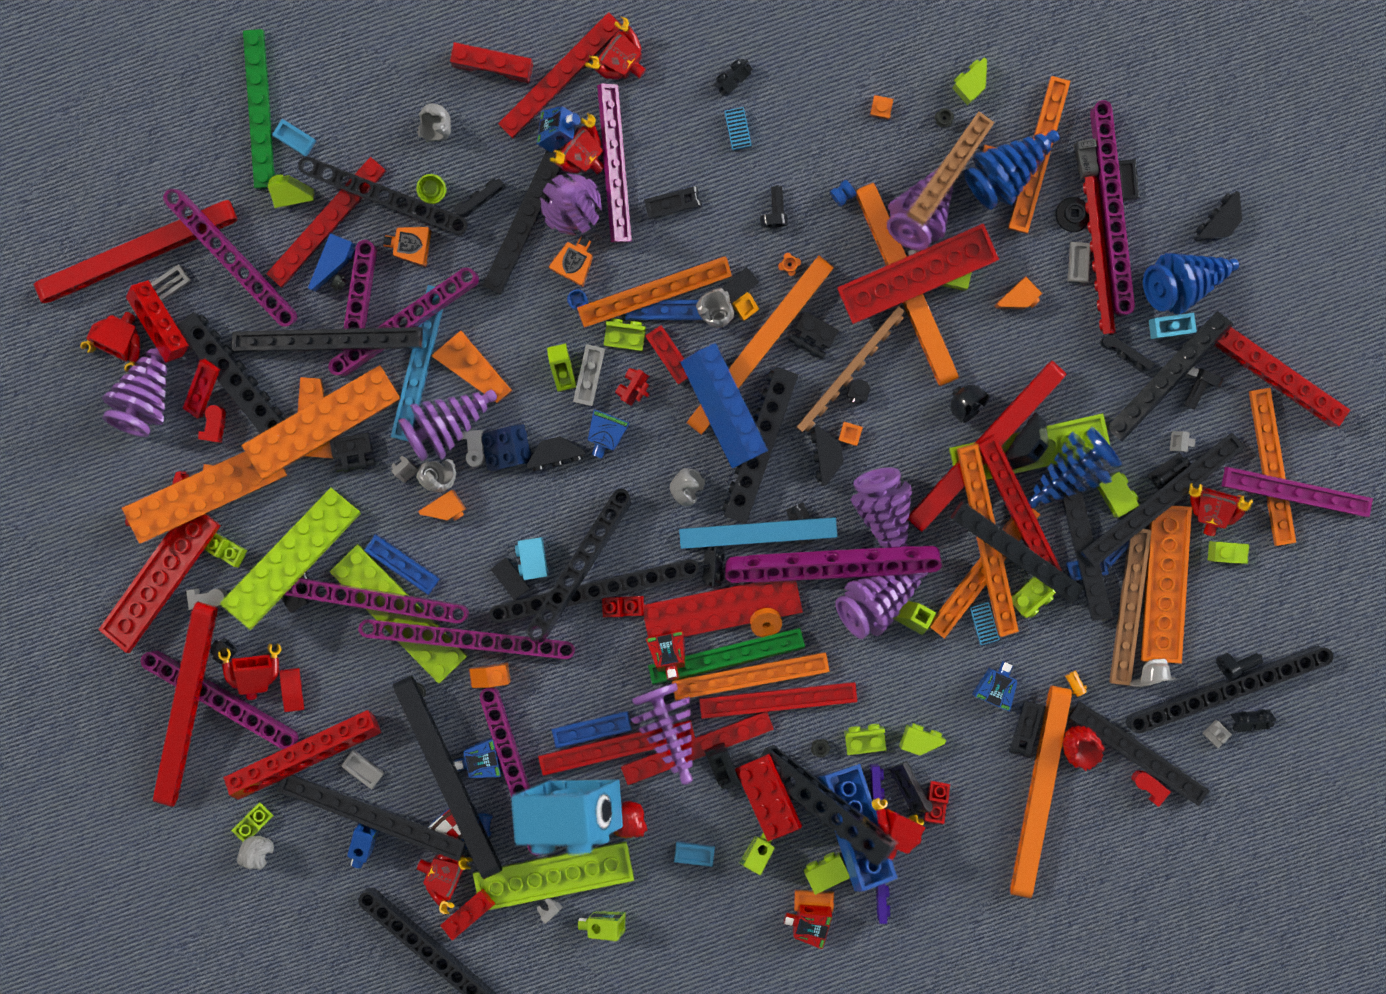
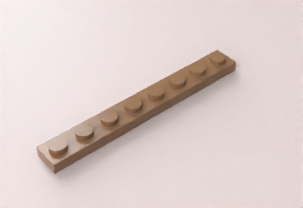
[906,111,995,227]
[796,306,904,433]
[1109,529,1152,686]

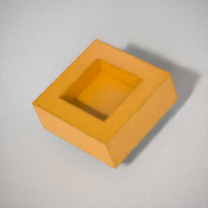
[732,292,759,321]

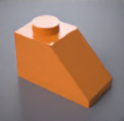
[994,277,1042,309]
[418,490,467,521]
[469,662,511,688]

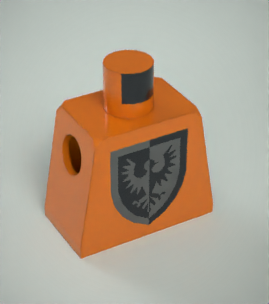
[383,227,432,267]
[549,236,593,287]

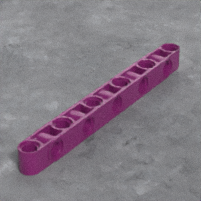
[725,546,942,583]

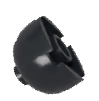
[950,384,990,423]

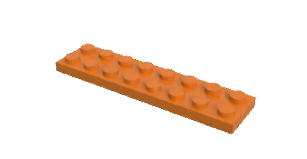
[242,365,401,480]
[122,452,287,544]
[1141,506,1192,663]

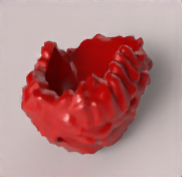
[1063,726,1105,771]

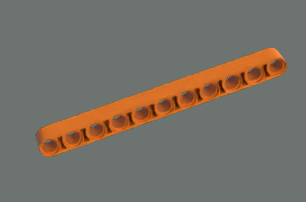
[855,182,959,387]
[686,255,834,435]
[1010,685,1072,898]

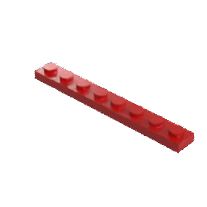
[498,12,622,139]
[266,157,386,288]
[1083,176,1116,335]
[977,435,1062,571]
[699,682,857,719]
[621,712,774,785]
[538,719,695,775]

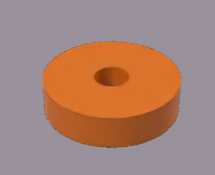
[750,608,782,637]

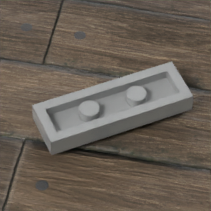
[573,344,606,406]

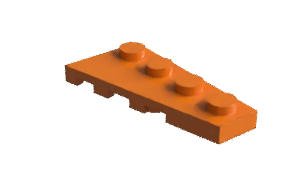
[431,331,512,403]
[297,377,333,458]

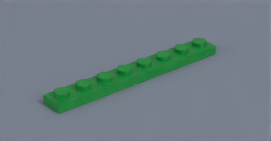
[243,29,275,189]
[648,628,805,686]

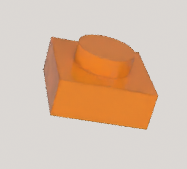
[870,95,894,120]
[838,422,863,446]

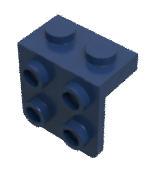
[481,424,531,471]

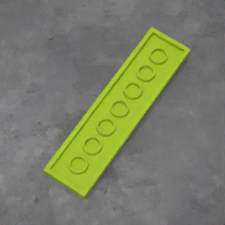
[949,413,1110,480]
[220,488,361,630]
[330,544,468,684]
[473,841,634,910]

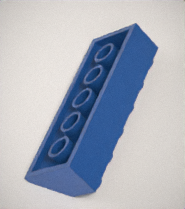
[680,343,768,468]
[817,764,898,892]

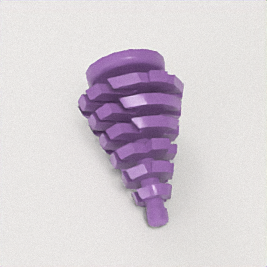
[887,168,954,250]
[540,173,602,235]
[102,348,168,437]
[398,390,497,461]
[850,467,912,548]
[835,573,928,639]
[631,683,693,785]

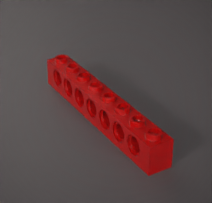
[1214,327,1350,427]
[223,710,382,800]

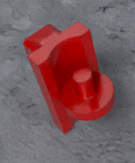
[615,368,650,406]

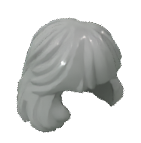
[417,103,451,142]
[696,288,734,328]
[416,459,456,492]
[670,468,705,506]
[237,836,274,870]

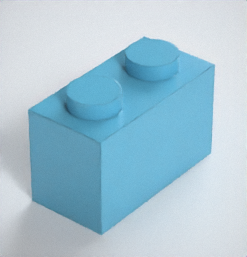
[1149,313,1197,339]
[515,537,549,580]

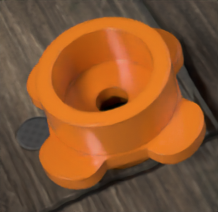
[778,253,801,276]

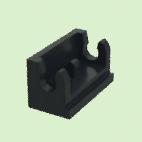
[704,743,740,789]

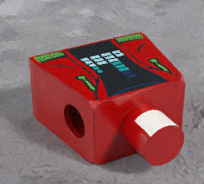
[646,631,685,680]
[784,904,832,949]

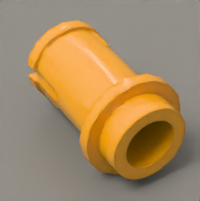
[1065,670,1087,697]

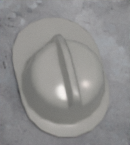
[1130,659,1176,687]

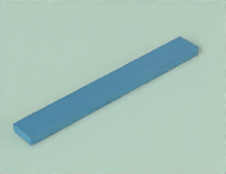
[391,285,443,442]
[679,517,838,549]

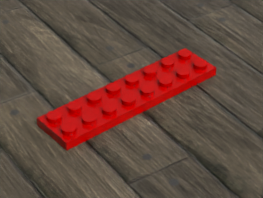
[837,223,999,325]
[98,514,221,653]
[643,580,803,638]

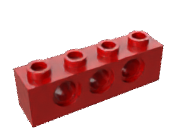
[126,280,189,363]

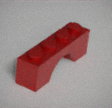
[450,42,533,84]

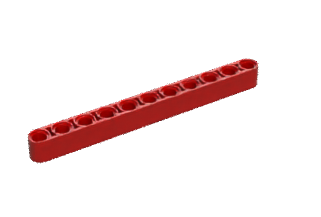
[33,200,238,304]
[907,360,1067,532]
[153,602,218,807]

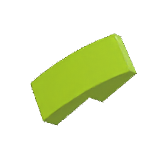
[204,533,248,568]
[231,802,274,842]

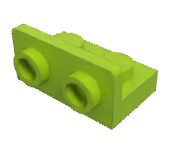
[604,318,646,351]
[1011,576,1056,618]
[844,724,886,755]

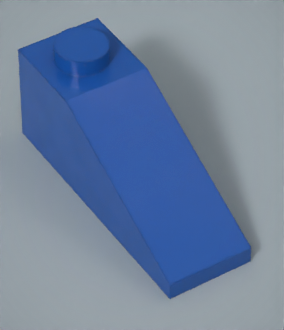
[308,233,356,292]

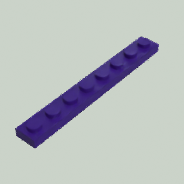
[870,763,890,924]

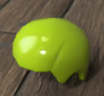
[416,174,447,204]

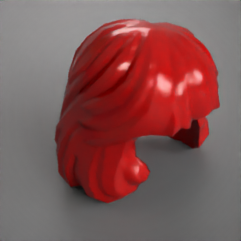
[613,801,648,838]

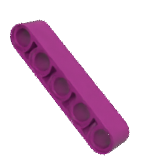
[344,240,377,329]

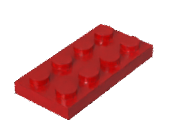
[735,754,803,841]

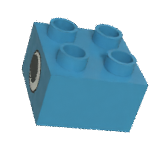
[511,779,623,854]

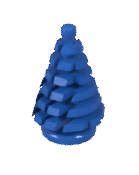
[964,130,1060,210]
[1143,253,1239,315]
[1027,427,1122,509]

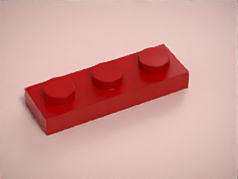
[645,325,688,385]
[183,359,220,419]
[440,889,495,941]

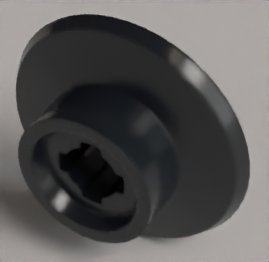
[1055,197,1090,232]

